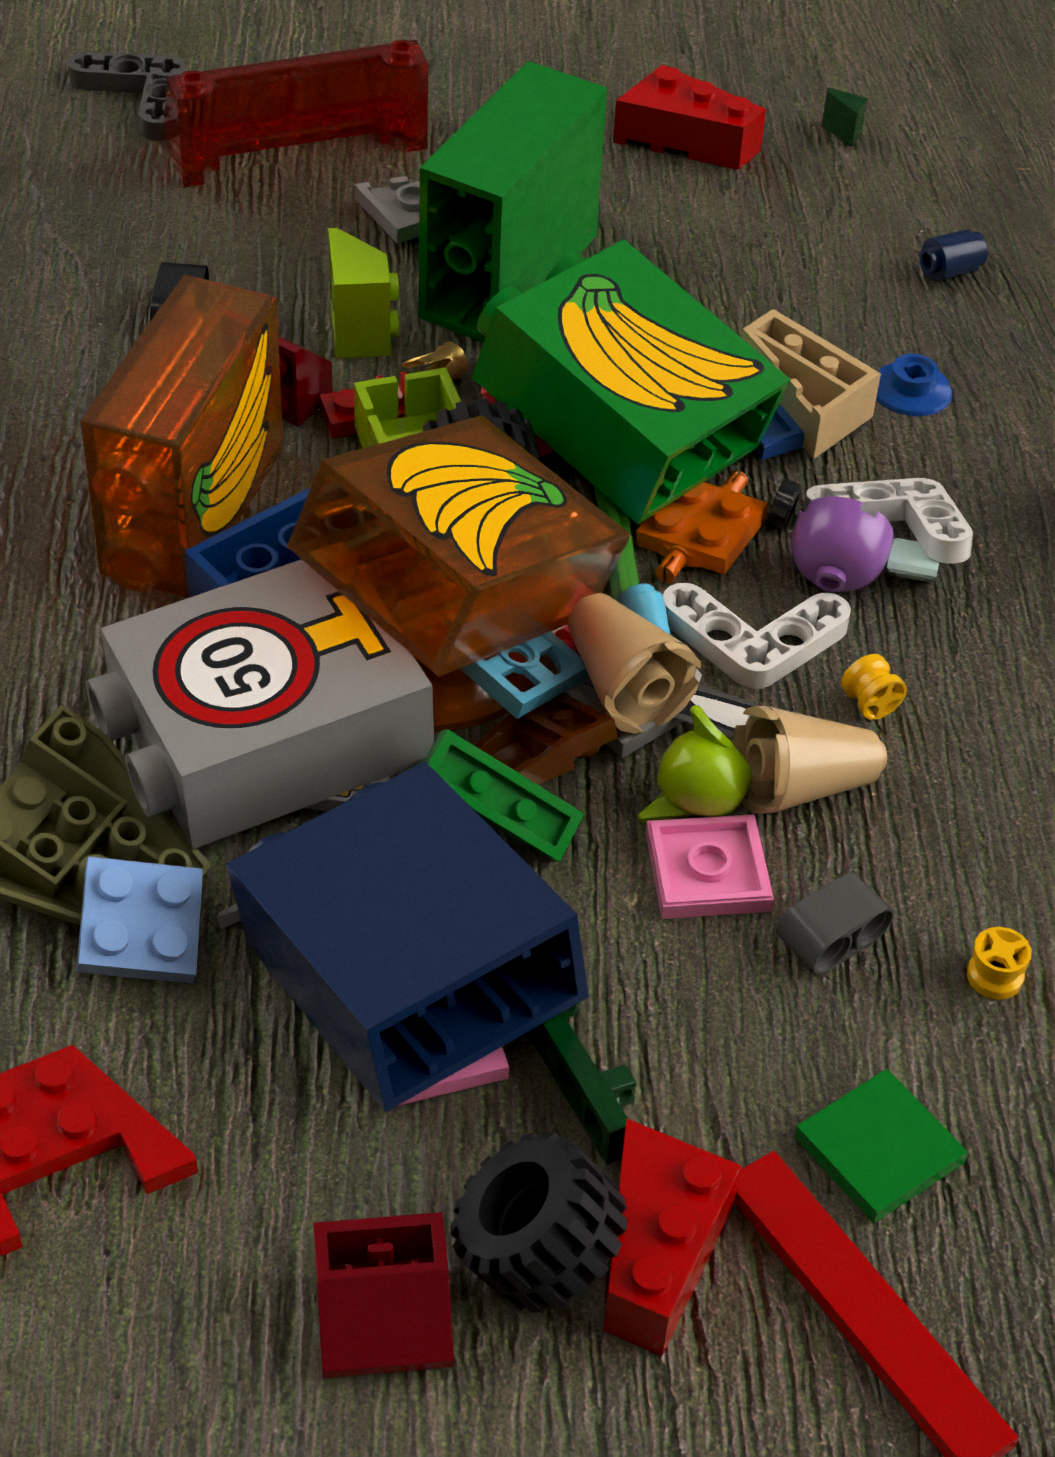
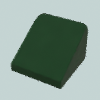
[822,87,867,147]

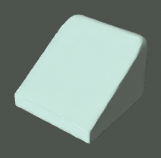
[886,538,939,583]

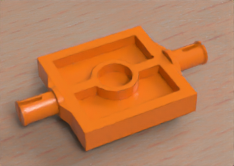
[637,470,768,584]

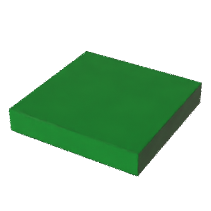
[794,1069,968,1223]

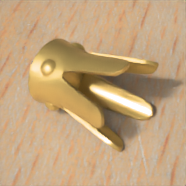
[401,342,468,380]

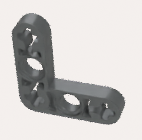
[68,52,187,141]

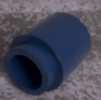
[919,229,988,281]

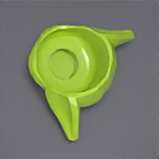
[637,705,752,824]

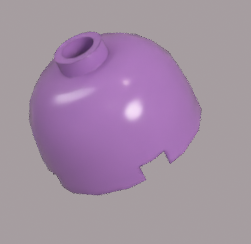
[791,496,894,592]

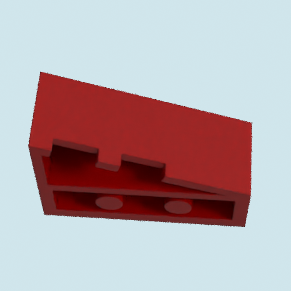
[613,64,766,170]
[603,1118,742,1356]

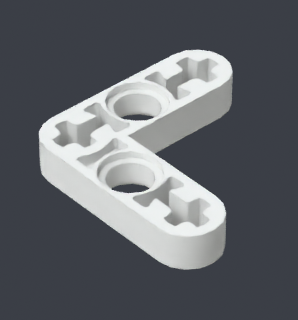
[805,478,973,563]
[663,583,851,689]

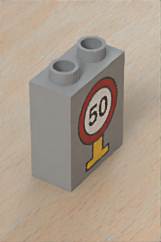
[86,546,434,849]

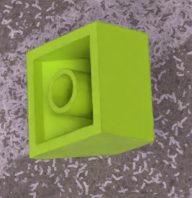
[328,228,399,358]

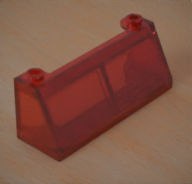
[164,40,429,188]

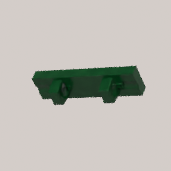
[527,1003,637,1165]

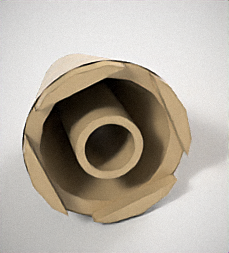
[568,593,701,734]
[732,706,887,814]

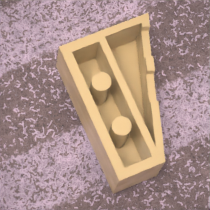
[742,309,881,459]

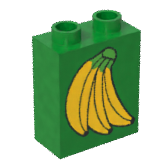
[472,239,791,524]

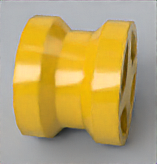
[841,654,907,720]
[967,926,1032,1000]

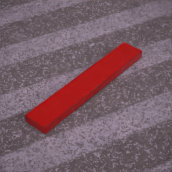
[735,1150,1019,1457]

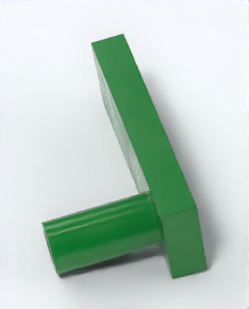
[416,729,585,862]

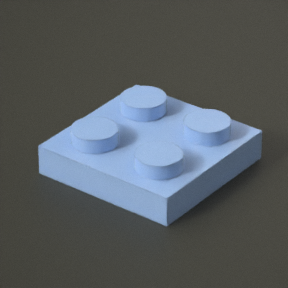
[76,856,203,983]

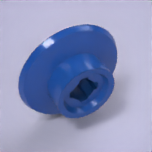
[876,354,952,416]

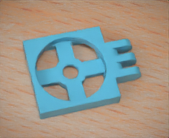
[436,593,588,719]

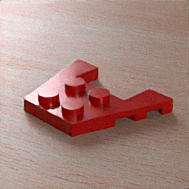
[0,1045,198,1257]

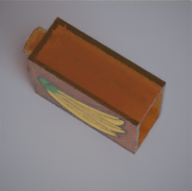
[81,274,283,598]
[287,415,631,677]

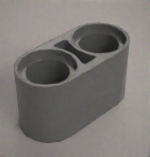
[776,873,894,974]

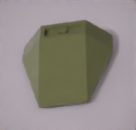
[0,704,211,926]

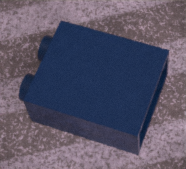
[226,761,589,1112]

